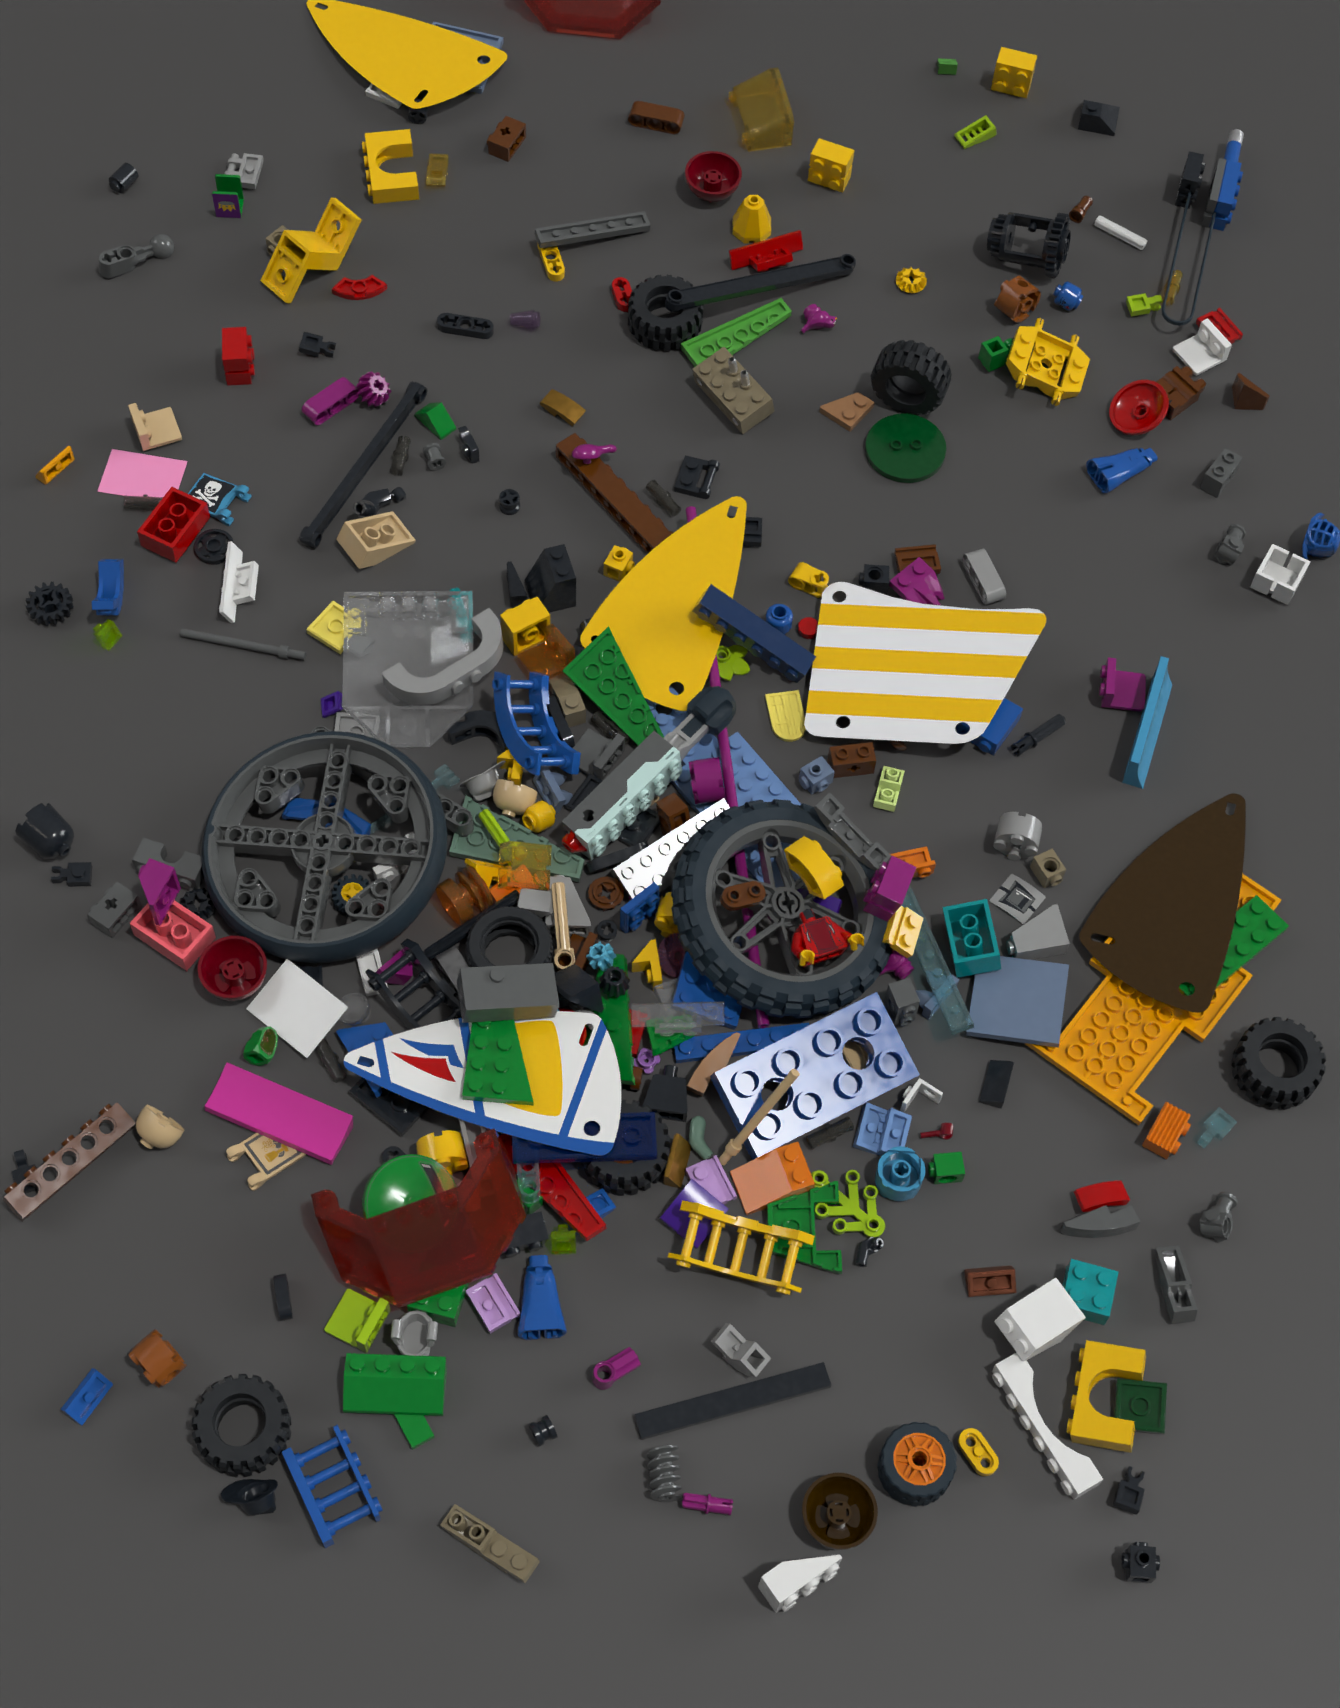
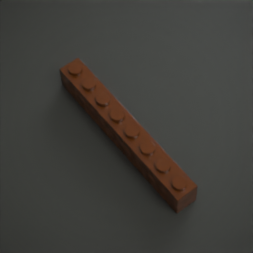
[556,433,673,554]

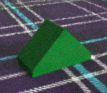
[414,402,456,440]

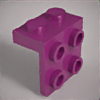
[1099,657,1146,712]

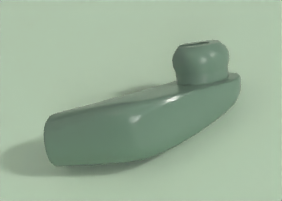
[689,1116,713,1160]

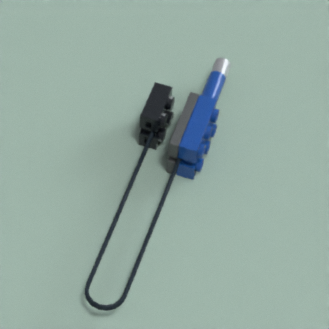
[1161,129,1244,326]

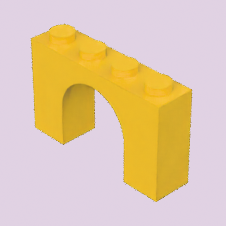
[362,129,419,204]
[1067,1340,1146,1453]

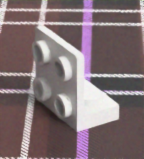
[1172,318,1232,376]

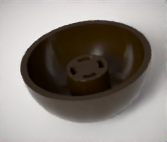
[802,1473,878,1550]

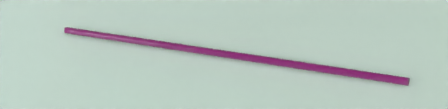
[686,506,770,1028]

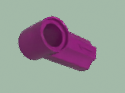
[592,1347,641,1390]

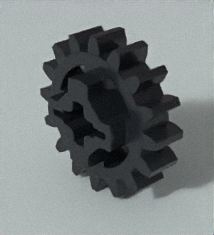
[26,581,74,626]

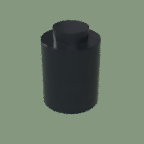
[109,163,139,193]

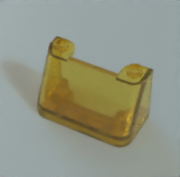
[729,67,794,152]

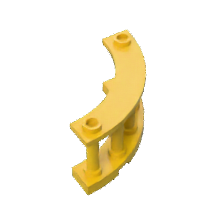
[668,1200,815,1295]

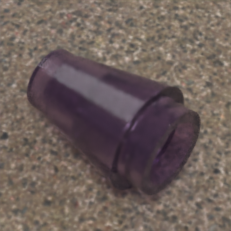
[510,310,541,330]

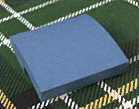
[853,1102,912,1156]

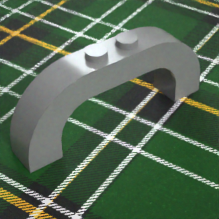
[381,608,503,705]

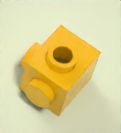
[603,545,635,582]

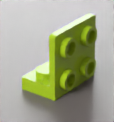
[324,1289,391,1353]

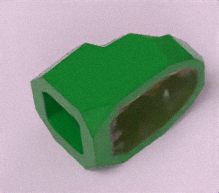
[243,1026,278,1066]

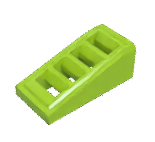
[954,115,997,149]

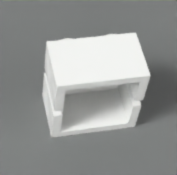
[1250,544,1311,605]

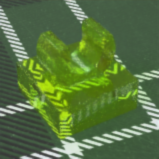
[93,619,122,650]
[551,1224,576,1254]

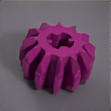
[356,371,391,407]

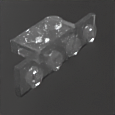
[631,1002,724,1036]

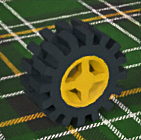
[332,874,369,917]

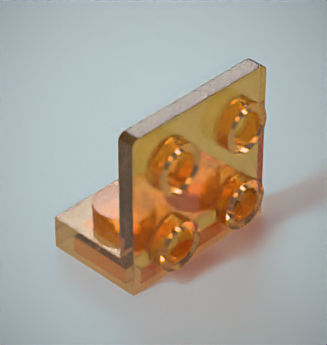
[517,624,575,679]

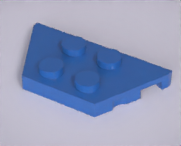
[336,1022,393,1097]

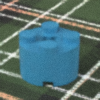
[875,1146,925,1201]

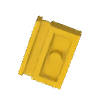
[882,906,924,958]

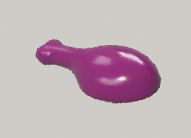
[571,444,617,464]

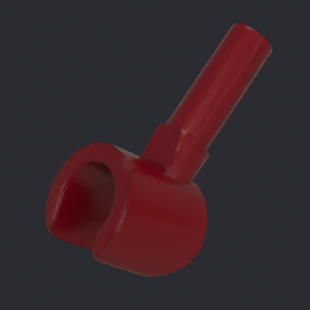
[920,1122,953,1140]

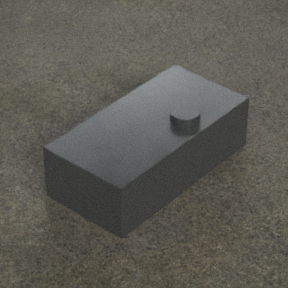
[457,963,559,1023]

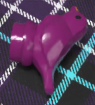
[801,304,837,334]
[879,949,915,980]

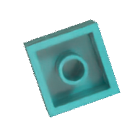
[1062,1259,1119,1325]

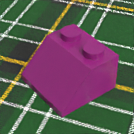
[138,858,181,926]

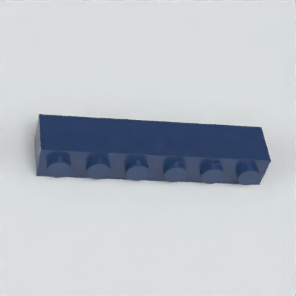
[692,584,816,683]

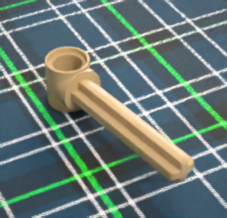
[551,882,575,971]

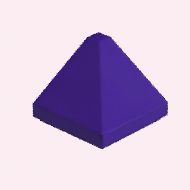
[321,691,347,718]

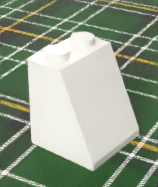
[994,1278,1086,1362]

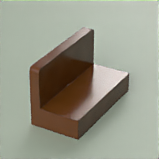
[556,932,598,972]

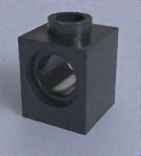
[858,564,889,595]

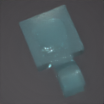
[1197,1107,1237,1149]

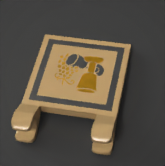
[226,1133,306,1191]

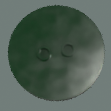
[865,414,946,483]

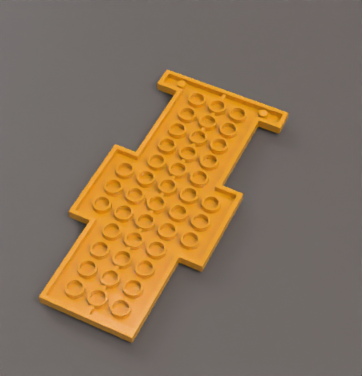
[1025,873,1281,1125]

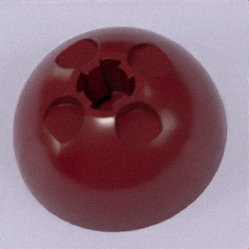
[685,151,742,202]
[198,936,267,1001]

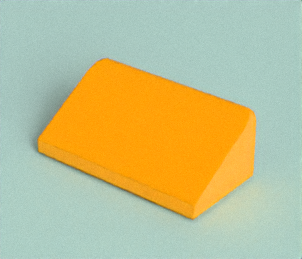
[35,446,75,485]

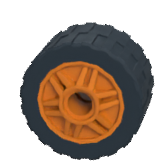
[877,1422,957,1507]

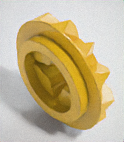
[896,266,927,293]

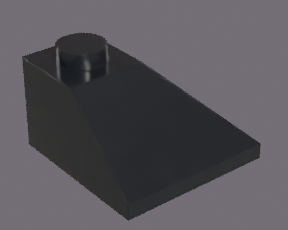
[1078,100,1120,136]

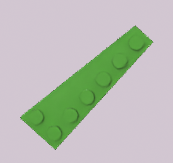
[681,298,792,367]

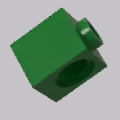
[928,1152,965,1185]

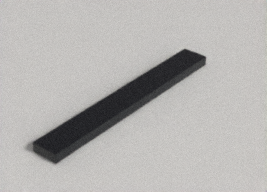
[635,1362,831,1440]

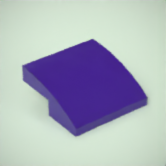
[659,1179,729,1249]

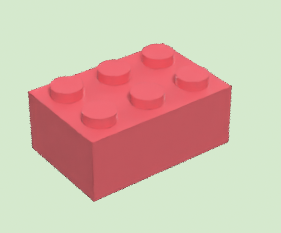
[130,900,216,971]

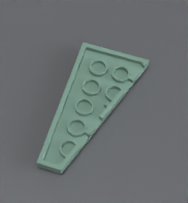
[449,795,585,882]

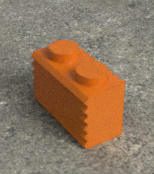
[1142,1102,1191,1160]

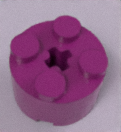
[688,757,726,804]

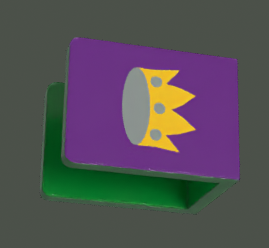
[212,174,244,218]

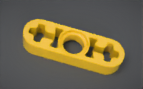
[537,242,565,282]

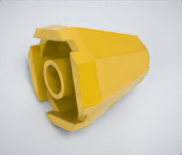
[732,195,771,244]

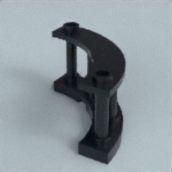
[365,939,462,1030]

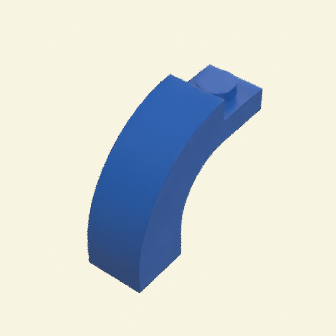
[92,559,124,615]

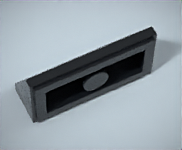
[979,1060,1014,1109]

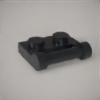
[674,455,720,499]

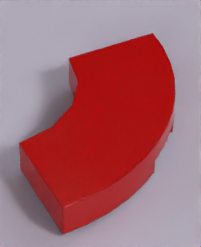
[332,275,387,300]

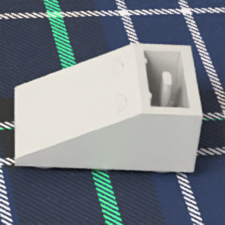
[758,1555,842,1613]

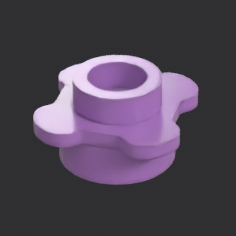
[634,1048,660,1074]

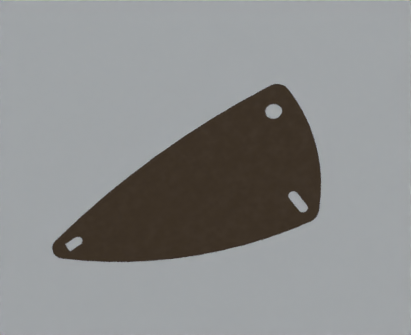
[1079,793,1246,1013]

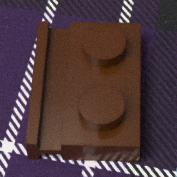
[894,544,941,574]

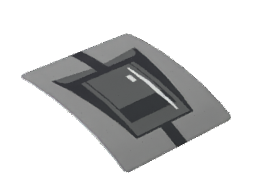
[989,874,1046,924]

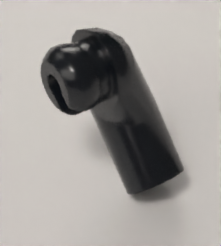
[855,1236,884,1267]

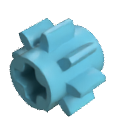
[586,941,617,971]

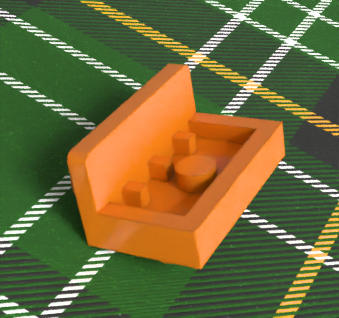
[890,846,936,878]

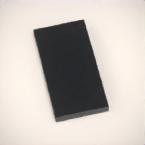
[565,773,660,847]

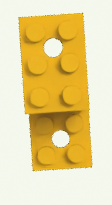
[260,198,362,303]

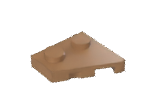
[819,392,874,432]

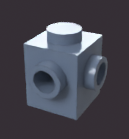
[799,756,835,795]

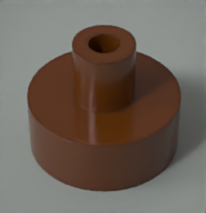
[630,1066,643,1090]

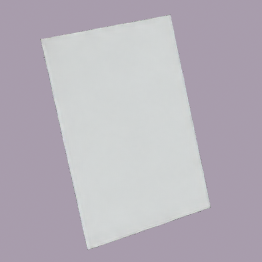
[246,959,348,1058]

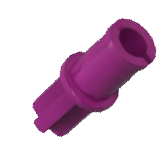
[682,1493,733,1516]

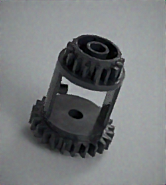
[987,212,1071,278]

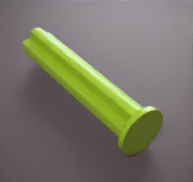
[478,809,524,867]

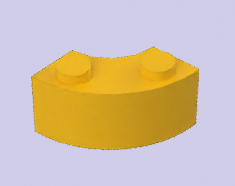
[784,836,844,899]

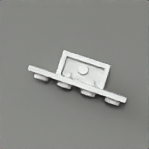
[219,541,259,623]

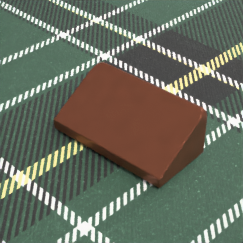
[965,1265,1016,1297]

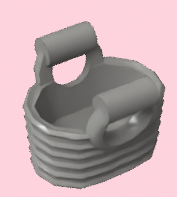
[391,1310,438,1356]

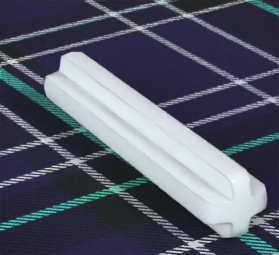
[1094,216,1147,250]

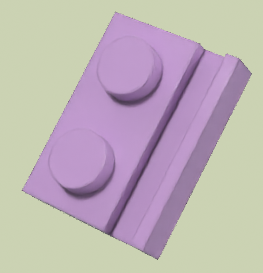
[685,1155,737,1204]
[465,1273,521,1334]

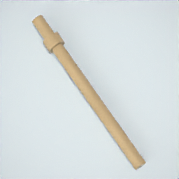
[718,1069,800,1165]

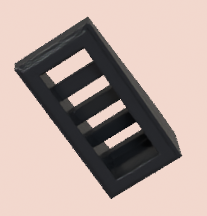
[507,561,528,608]

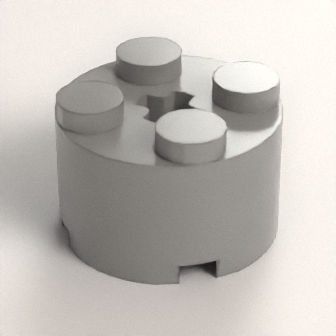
[993,812,1042,861]

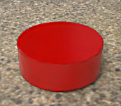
[798,617,818,639]

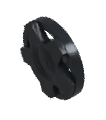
[194,529,234,565]

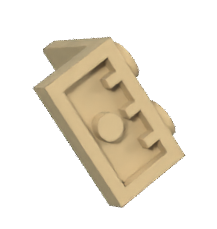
[128,403,182,451]

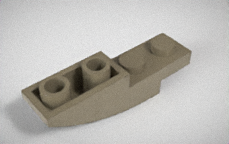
[440,1504,540,1583]

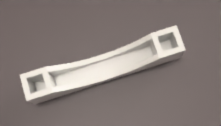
[992,1352,1103,1500]

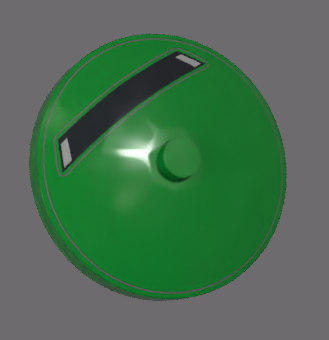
[362,1154,459,1253]

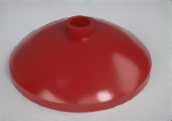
[1109,380,1169,435]

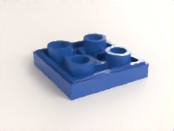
[620,882,660,933]

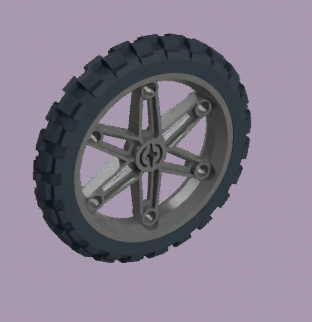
[671,799,892,1019]

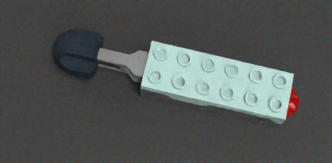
[562,686,737,860]

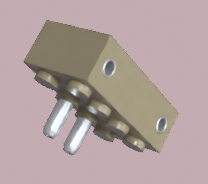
[692,347,775,434]

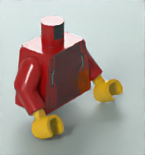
[791,909,864,967]

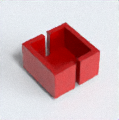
[222,327,255,386]

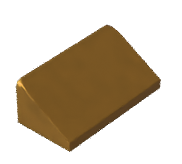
[663,1133,691,1188]

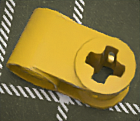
[788,562,829,598]

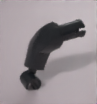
[353,487,406,518]

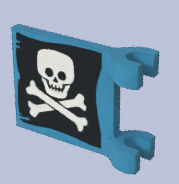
[188,473,252,526]

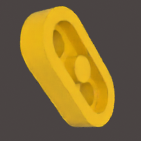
[958,1428,999,1476]

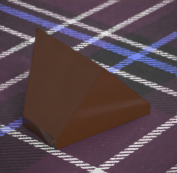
[1232,373,1270,410]

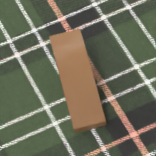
[686,1032,741,1096]

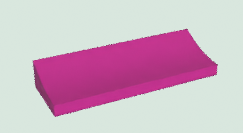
[204,1062,353,1165]

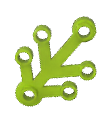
[811,1170,885,1237]

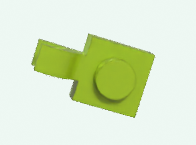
[1126,293,1163,317]

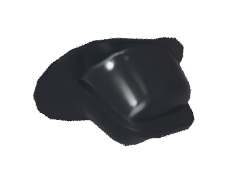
[221,1479,278,1516]

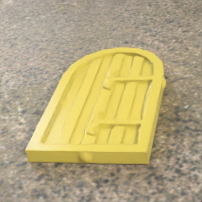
[765,690,806,742]

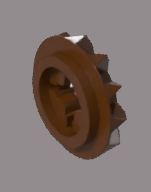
[588,877,624,911]

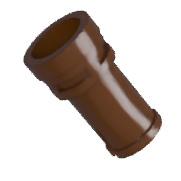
[1069,196,1093,223]

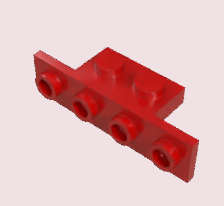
[729,230,803,272]

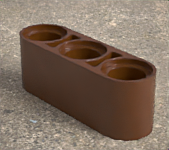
[628,101,685,134]

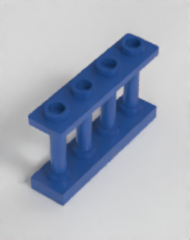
[282,1425,383,1548]

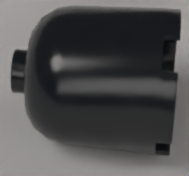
[15,803,74,859]

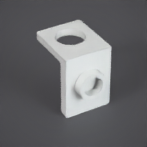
[900,1078,943,1112]

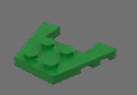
[767,1181,842,1274]

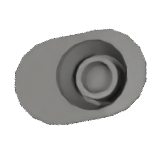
[460,760,506,801]

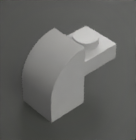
[711,1323,771,1377]

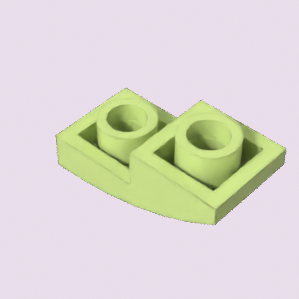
[873,766,905,812]

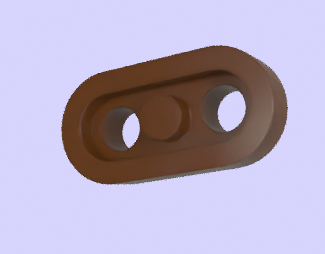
[720,881,766,911]

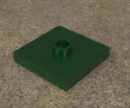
[1115,1378,1167,1434]

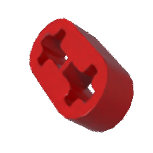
[612,277,632,312]

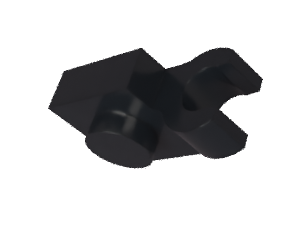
[11,1149,37,1194]

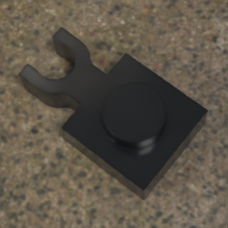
[299,331,336,358]
[458,426,480,464]
[51,862,93,887]
[1113,1466,1145,1515]

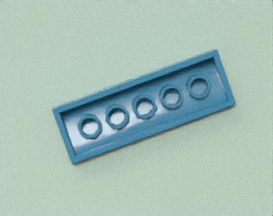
[1122,656,1172,789]

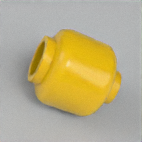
[522,801,556,833]

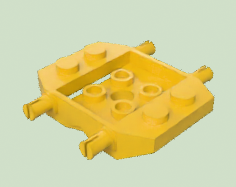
[1006,318,1090,406]

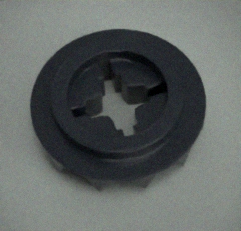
[180,887,216,920]

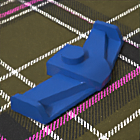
[282,798,371,835]

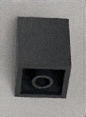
[525,544,576,613]

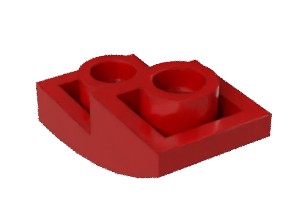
[1074,1180,1130,1212]

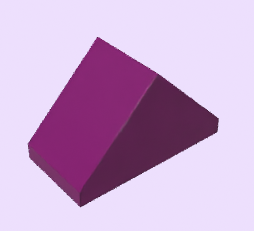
[376,949,413,985]

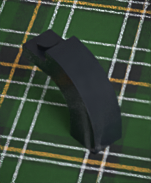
[447,710,524,753]

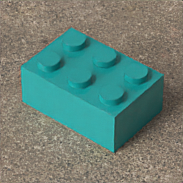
[943,899,1001,978]

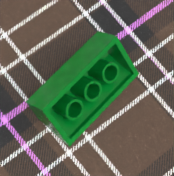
[343,1353,447,1416]

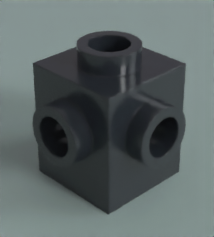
[1121,1542,1160,1583]

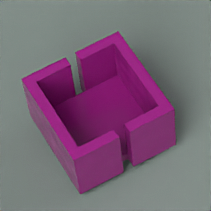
[863,856,916,922]

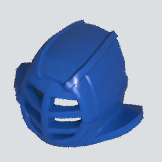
[1301,513,1340,560]

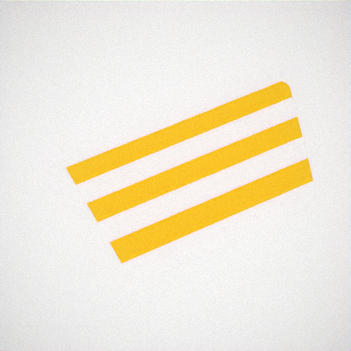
[804,582,1046,744]

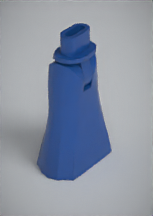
[1086,448,1158,494]
[518,1255,567,1340]

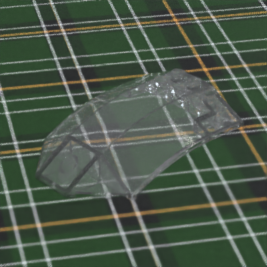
[342,591,473,748]

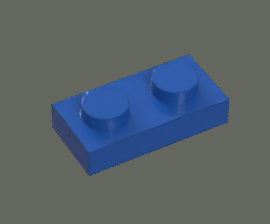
[61,1368,113,1425]

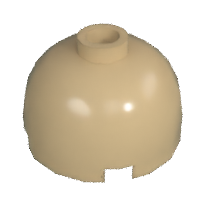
[493,779,538,818]
[136,1104,184,1149]

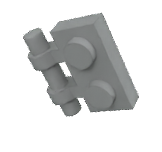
[224,153,264,189]

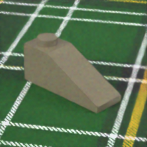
[545,669,586,727]

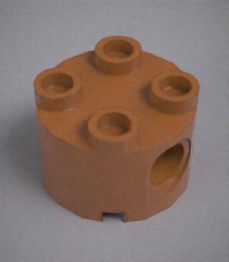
[994,275,1041,323]
[128,1329,187,1388]

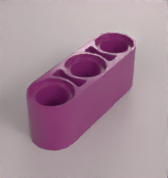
[302,377,359,425]

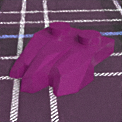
[889,557,945,605]

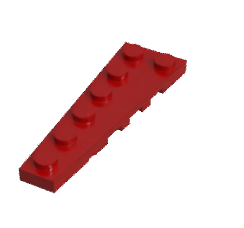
[489,1133,607,1242]

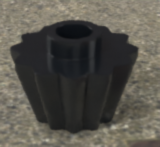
[599,966,630,998]

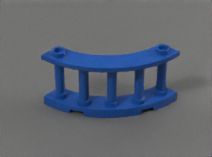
[492,671,581,775]

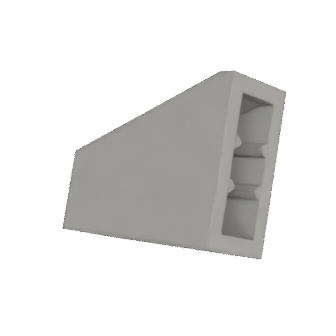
[545,875,591,936]
[1006,904,1070,960]

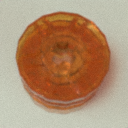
[435,865,494,926]

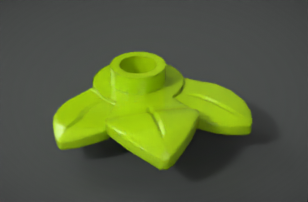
[717,645,750,681]

